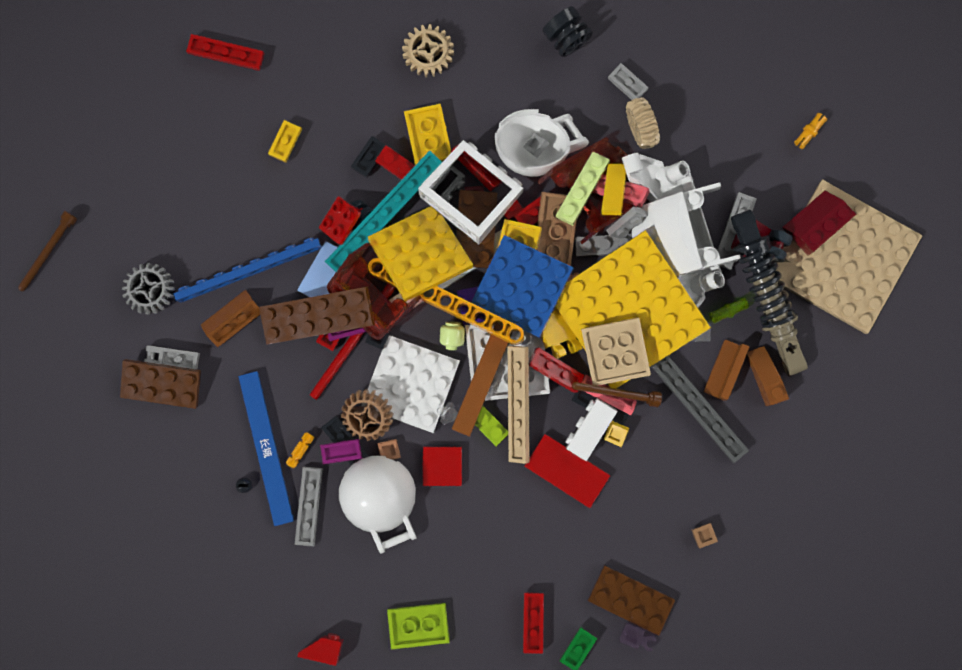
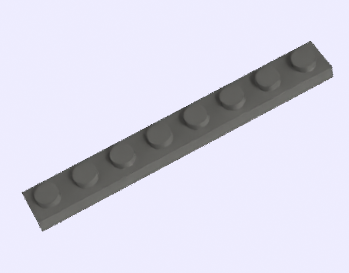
[651,356,749,463]

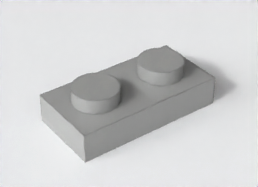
[608,63,649,100]
[607,207,648,239]

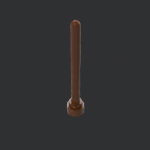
[18,211,78,291]
[572,382,662,407]

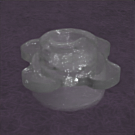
[437,402,458,424]

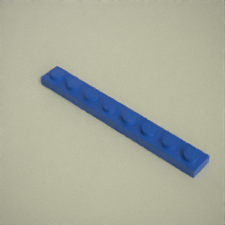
[173,238,322,303]

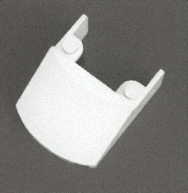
[632,183,740,276]

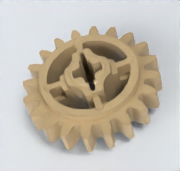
[402,24,454,77]

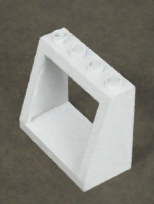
[418,140,523,244]

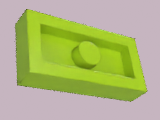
[475,406,508,446]

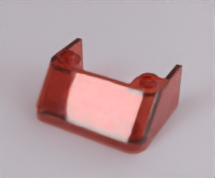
[327,242,422,340]

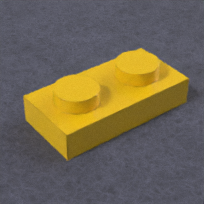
[268,120,302,163]

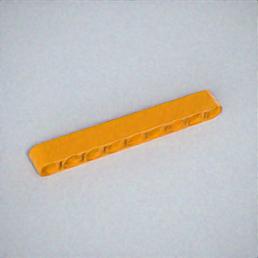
[368,258,524,345]

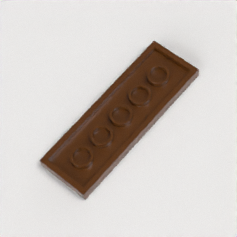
[259,286,375,345]

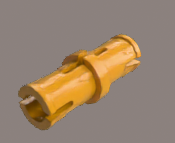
[794,113,827,149]

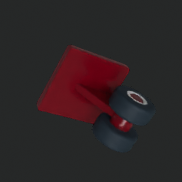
[731,220,793,263]

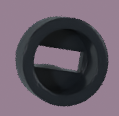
[236,478,252,493]

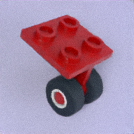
[319,196,374,245]

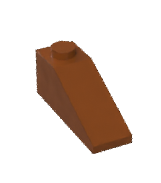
[746,346,789,406]

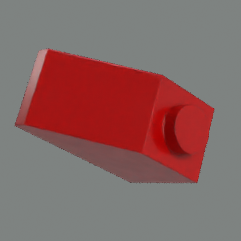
[297,633,344,666]

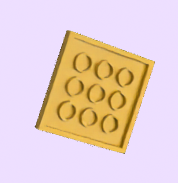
[368,206,473,302]

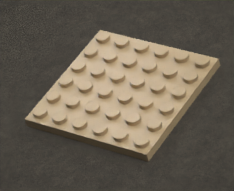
[776,179,922,334]

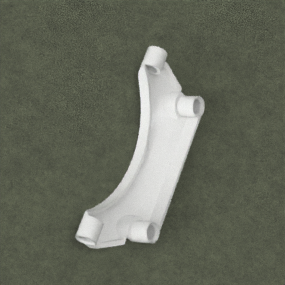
[622,153,725,308]

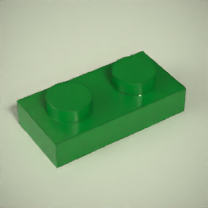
[559,627,597,670]

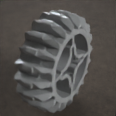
[122,263,175,315]

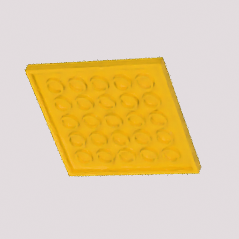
[556,230,711,389]

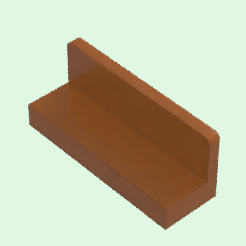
[201,290,260,347]
[704,340,749,401]

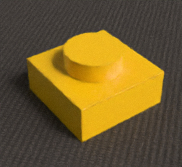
[604,421,629,447]

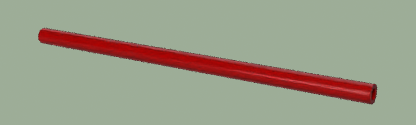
[309,279,396,400]

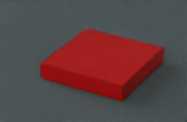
[423,447,462,486]

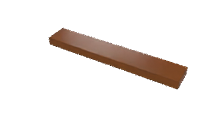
[452,323,513,437]

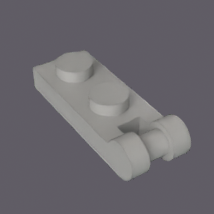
[144,345,200,369]

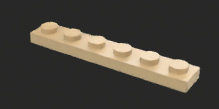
[508,346,529,464]

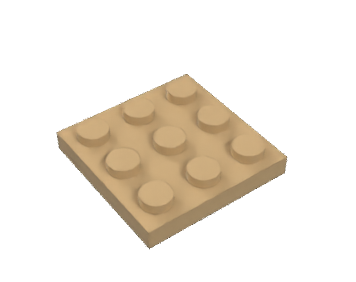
[581,317,651,385]

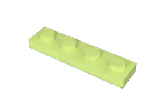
[556,152,610,226]

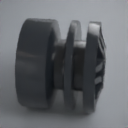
[542,6,593,57]

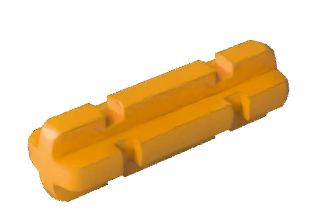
[286,432,314,468]

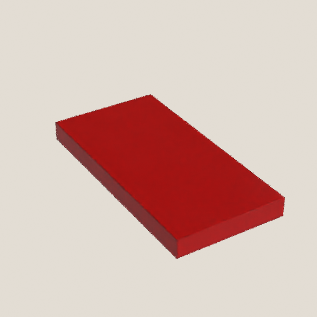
[524,434,610,508]

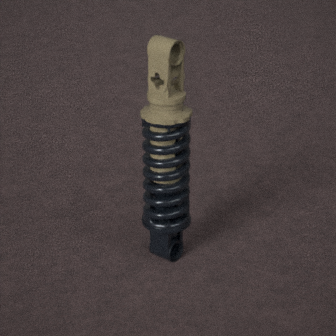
[731,209,808,376]

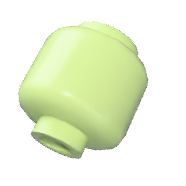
[440,321,465,350]

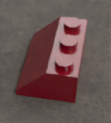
[782,190,857,256]

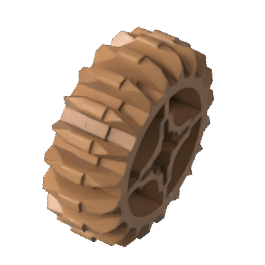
[341,388,394,441]

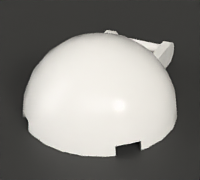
[495,109,589,177]
[339,456,417,554]

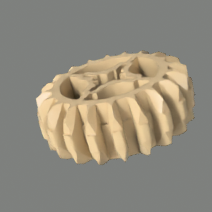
[626,97,660,149]

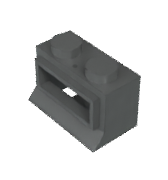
[432,165,465,203]

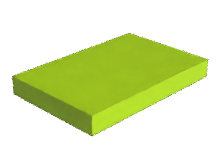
[387,603,450,649]

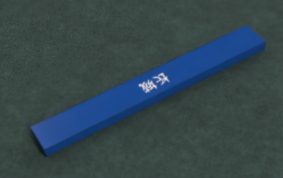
[238,371,294,526]

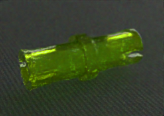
[709,297,749,324]

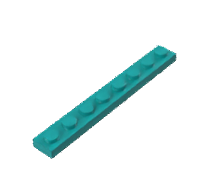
[324,150,442,275]

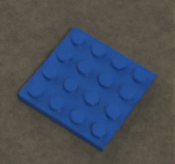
[471,235,574,338]

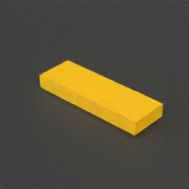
[602,164,627,215]

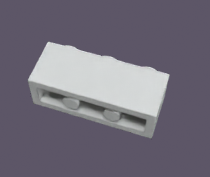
[565,398,617,461]

